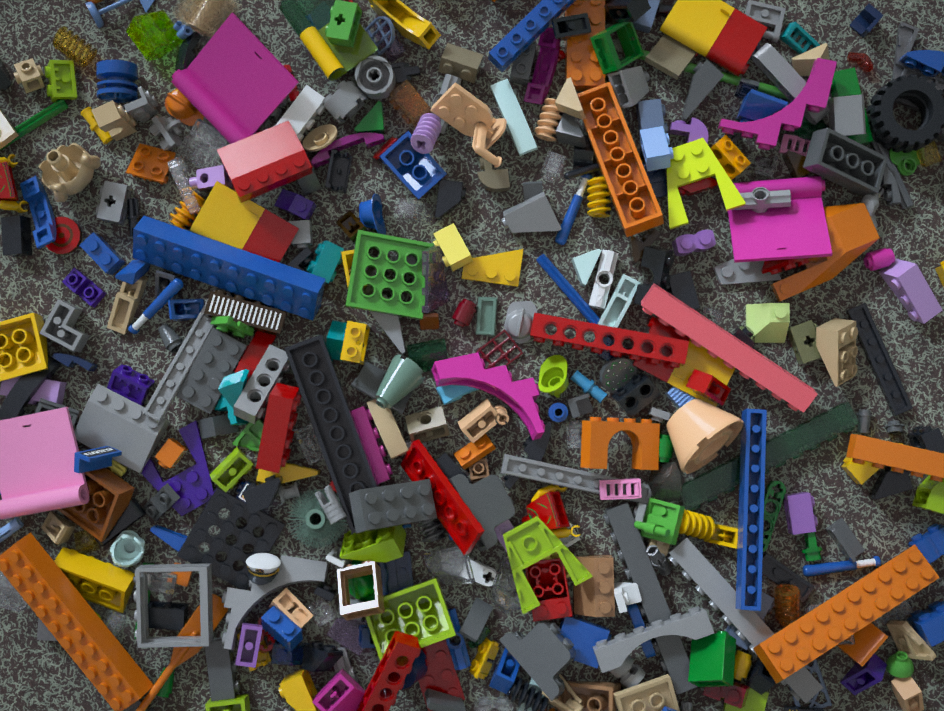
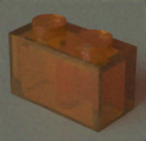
[389,80,432,127]

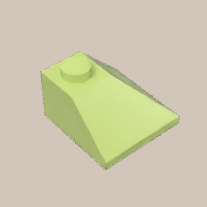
[746,303,790,343]

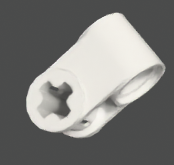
[459,557,498,587]

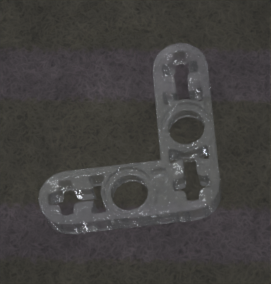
[167,155,200,215]

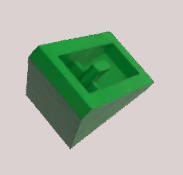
[354,101,385,134]

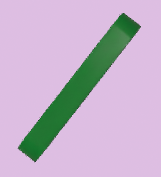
[763,480,786,552]

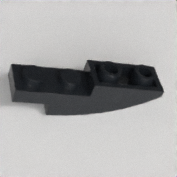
[503,421,552,489]

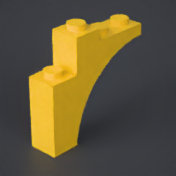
[368,0,441,50]

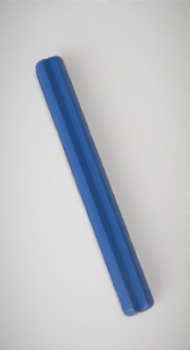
[537,254,600,324]

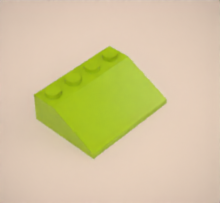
[365,577,456,661]

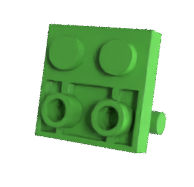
[634,498,685,545]

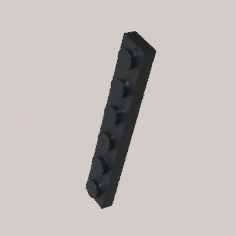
[846,303,913,416]

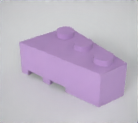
[879,259,943,324]

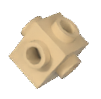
[13,58,45,93]

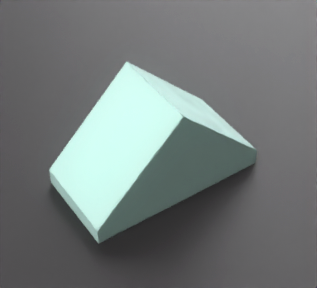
[571,249,602,287]

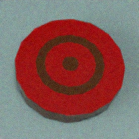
[46,217,82,255]

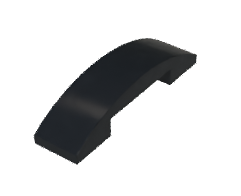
[0,355,61,420]

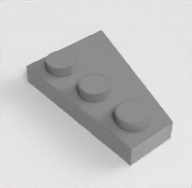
[713,259,781,285]

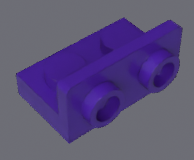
[107,364,155,406]

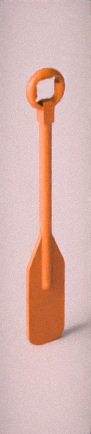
[136,594,228,711]

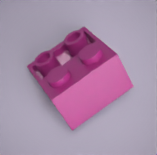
[312,668,365,711]

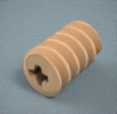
[534,98,563,142]

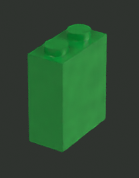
[688,631,736,687]

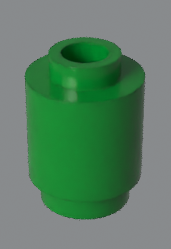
[659,434,673,463]

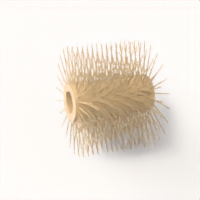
[172,0,242,40]

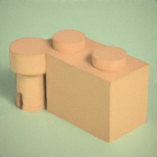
[458,398,509,443]

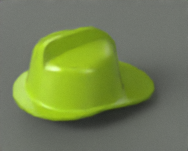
[538,355,569,398]

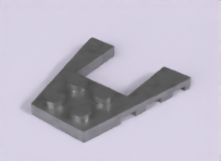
[892,22,944,112]

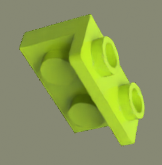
[44,60,77,102]

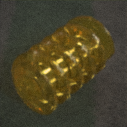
[53,26,97,67]

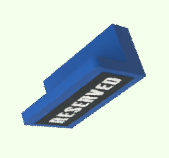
[74,446,122,474]

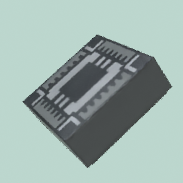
[734,77,760,98]

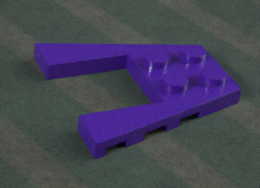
[141,421,215,516]

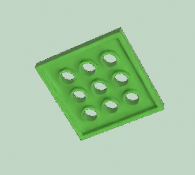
[345,230,434,320]

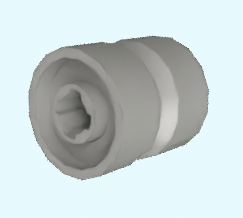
[610,655,646,689]

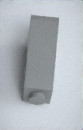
[501,192,561,233]

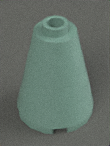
[375,354,426,409]

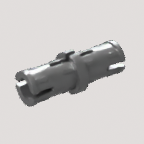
[646,545,671,576]

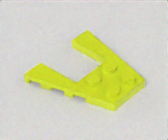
[667,138,746,230]

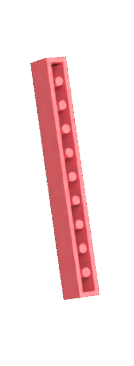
[641,283,818,413]

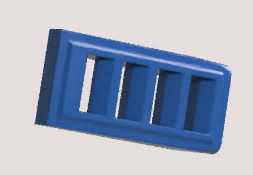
[150,525,187,551]

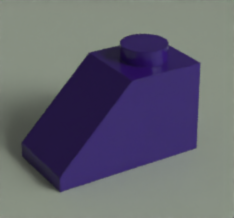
[274,189,316,220]
[840,653,887,695]

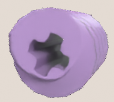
[410,113,442,154]

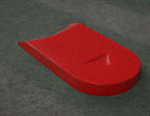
[373,136,398,160]

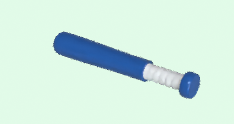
[555,174,593,245]
[128,278,184,334]
[802,556,881,577]

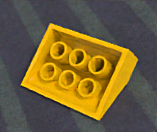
[0,313,48,382]

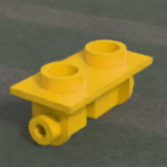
[469,636,500,680]

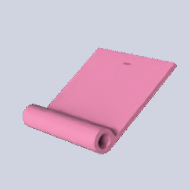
[0,407,89,520]

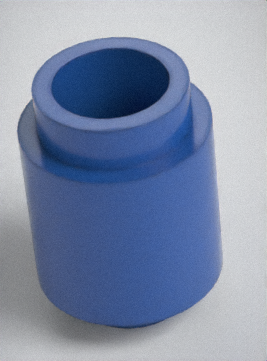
[548,403,568,422]

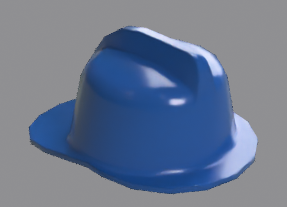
[359,194,386,235]

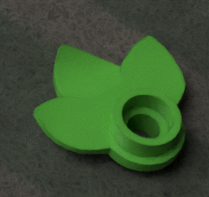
[889,148,924,176]

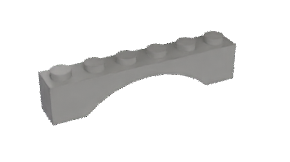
[592,606,714,673]

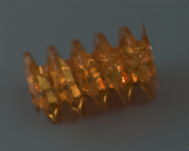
[775,584,800,627]

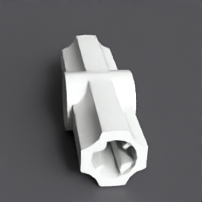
[589,250,619,309]

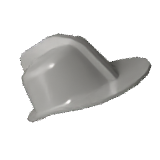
[504,301,537,344]

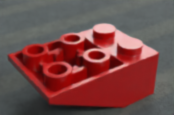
[525,558,573,622]

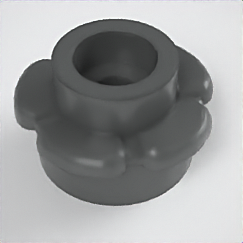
[885,420,905,435]

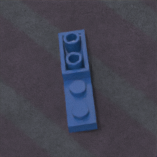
[899,50,944,77]

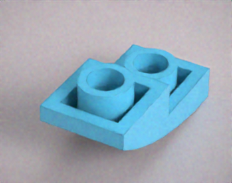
[436,385,479,405]

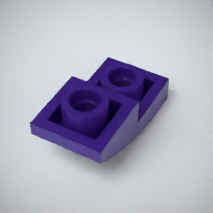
[62,267,107,308]

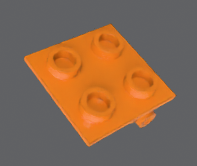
[126,143,176,185]

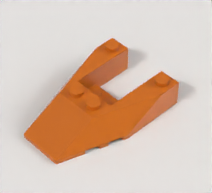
[771,203,880,302]

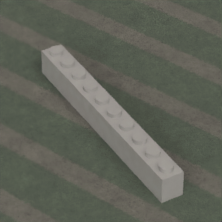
[668,536,823,704]

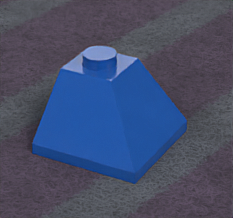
[736,89,788,122]

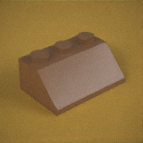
[573,555,615,617]

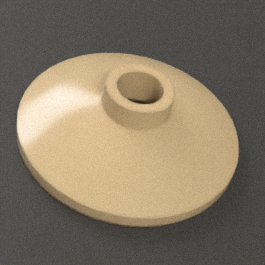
[303,124,338,152]

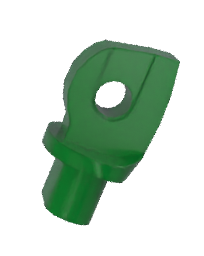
[802,532,823,561]

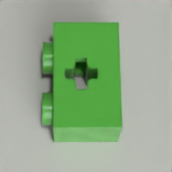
[325,0,362,48]

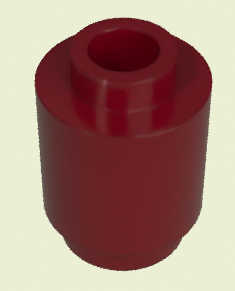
[452,298,477,328]

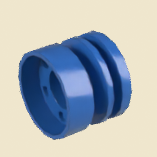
[96,60,138,103]

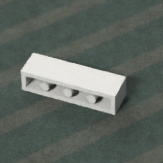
[275,85,325,142]

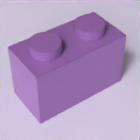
[783,492,818,535]
[235,622,263,668]

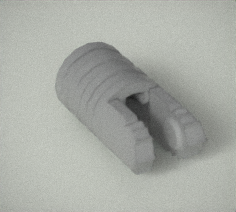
[315,485,347,525]

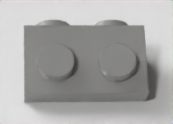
[124,86,158,122]

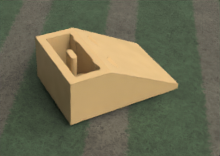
[816,318,858,387]

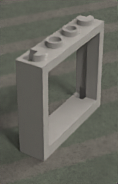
[133,563,213,648]

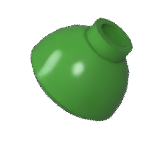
[886,651,914,678]

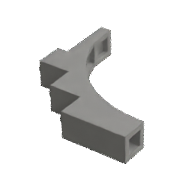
[222,555,329,650]

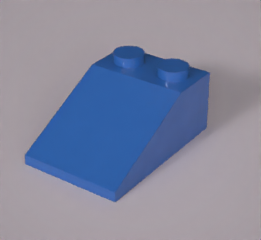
[379,131,447,200]

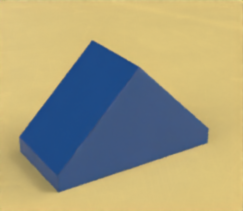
[168,299,204,322]

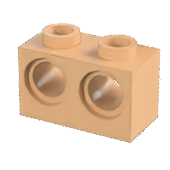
[269,588,314,629]

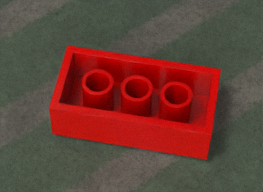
[256,383,302,473]

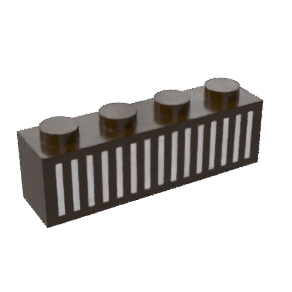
[204,290,286,337]

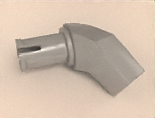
[861,186,884,228]

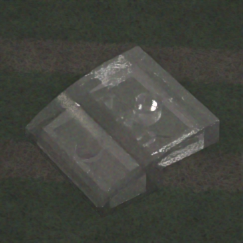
[178,119,229,169]

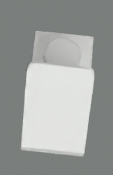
[614,582,642,613]

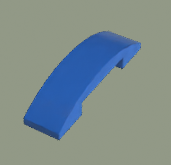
[20,176,57,249]

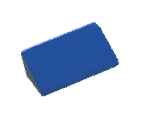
[115,260,151,285]

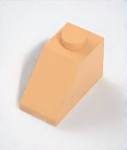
[891,676,924,711]

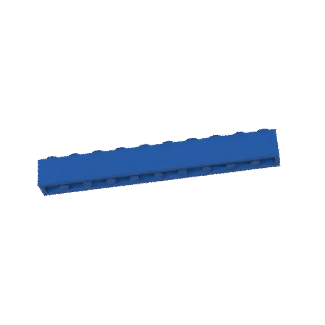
[735,409,767,611]

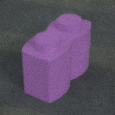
[672,230,716,256]

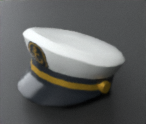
[246,553,281,585]

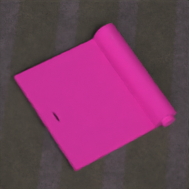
[171,13,299,144]
[728,176,832,263]

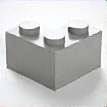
[40,299,90,352]

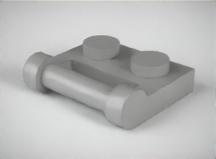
[745,0,786,43]

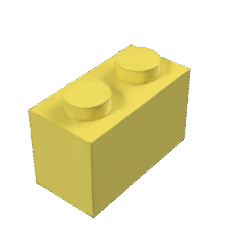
[433,223,473,271]

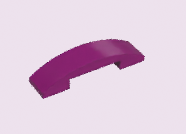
[524,27,561,105]
[311,133,385,168]

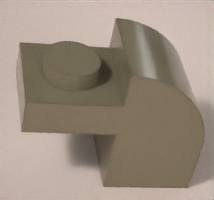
[477,151,510,192]

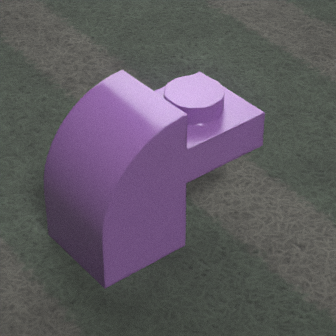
[668,117,709,144]

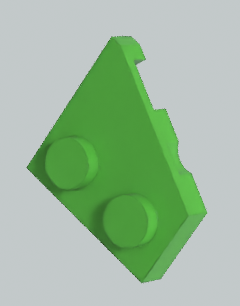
[210,316,254,339]
[232,418,264,451]

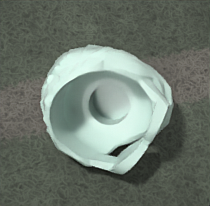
[110,530,145,567]

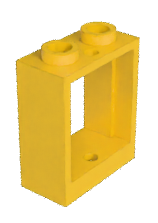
[340,321,370,365]

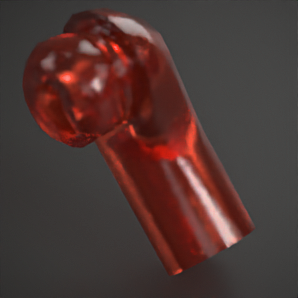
[847,52,874,72]

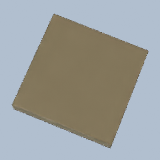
[645,34,697,80]

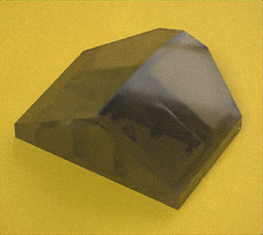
[648,462,683,502]

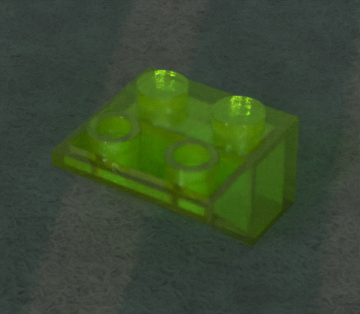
[126,10,184,61]

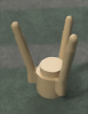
[542,674,584,711]

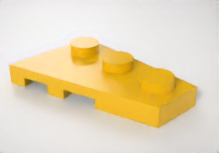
[462,249,523,287]

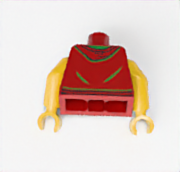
[0,154,28,213]
[522,484,581,539]

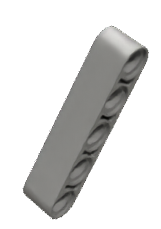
[752,43,830,125]

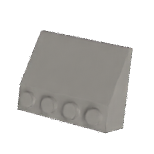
[74,384,170,474]

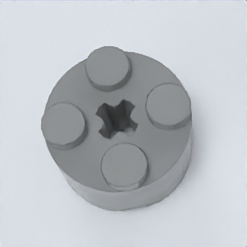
[355,56,396,100]
[322,80,368,124]

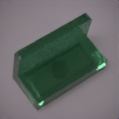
[407,338,448,372]

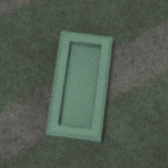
[476,297,497,336]

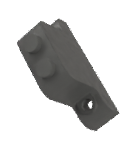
[448,474,515,552]
[500,622,576,701]

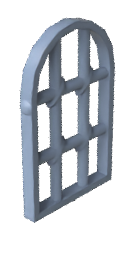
[364,16,395,56]

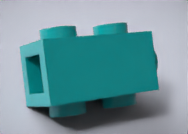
[307,241,344,284]

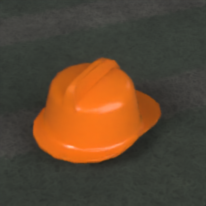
[165,89,204,126]

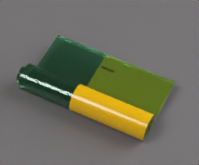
[279,0,378,81]

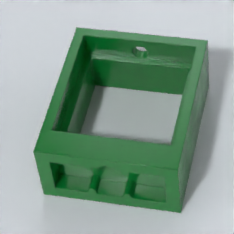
[590,22,644,74]

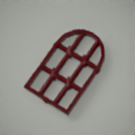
[476,329,523,369]

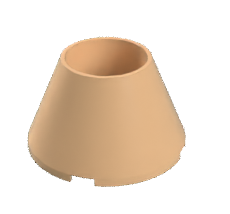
[666,399,744,474]

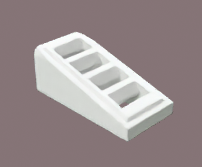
[325,546,351,568]

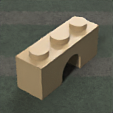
[91,100,137,141]

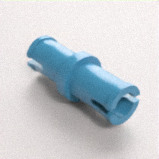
[570,370,607,403]

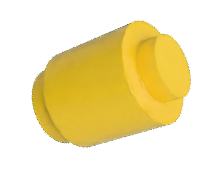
[734,650,752,681]

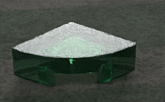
[467,626,491,648]

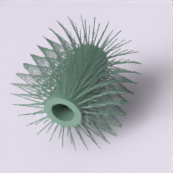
[287,489,348,549]

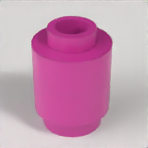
[863,248,895,271]

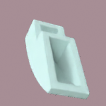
[598,274,641,328]

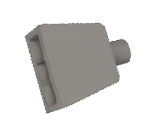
[607,66,650,108]

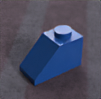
[489,647,520,694]

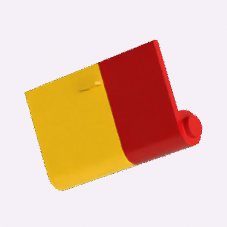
[660,0,768,76]
[190,181,299,263]
[632,316,735,407]

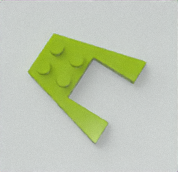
[503,516,593,614]

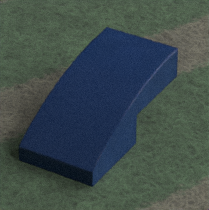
[52,353,98,372]

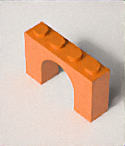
[580,417,660,470]

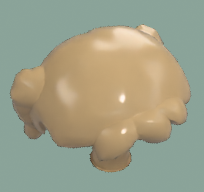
[39,143,101,202]

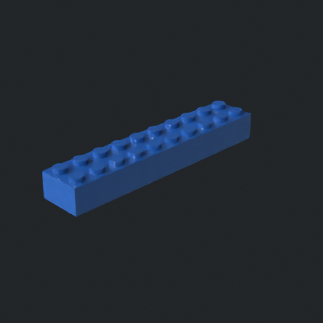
[133,216,326,321]

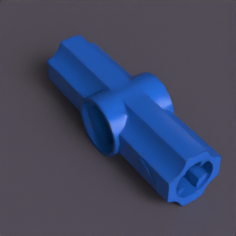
[446,608,471,670]

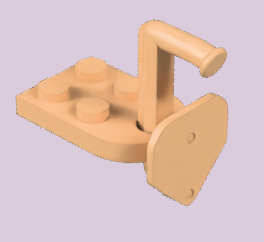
[431,82,507,168]

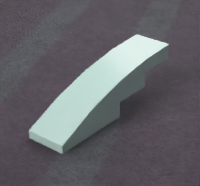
[490,79,537,156]

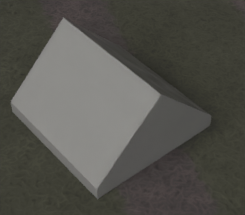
[828,94,866,136]

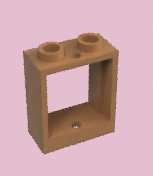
[337,560,385,621]

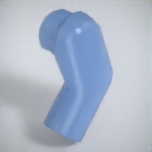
[173,21,193,39]

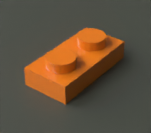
[454,433,496,470]

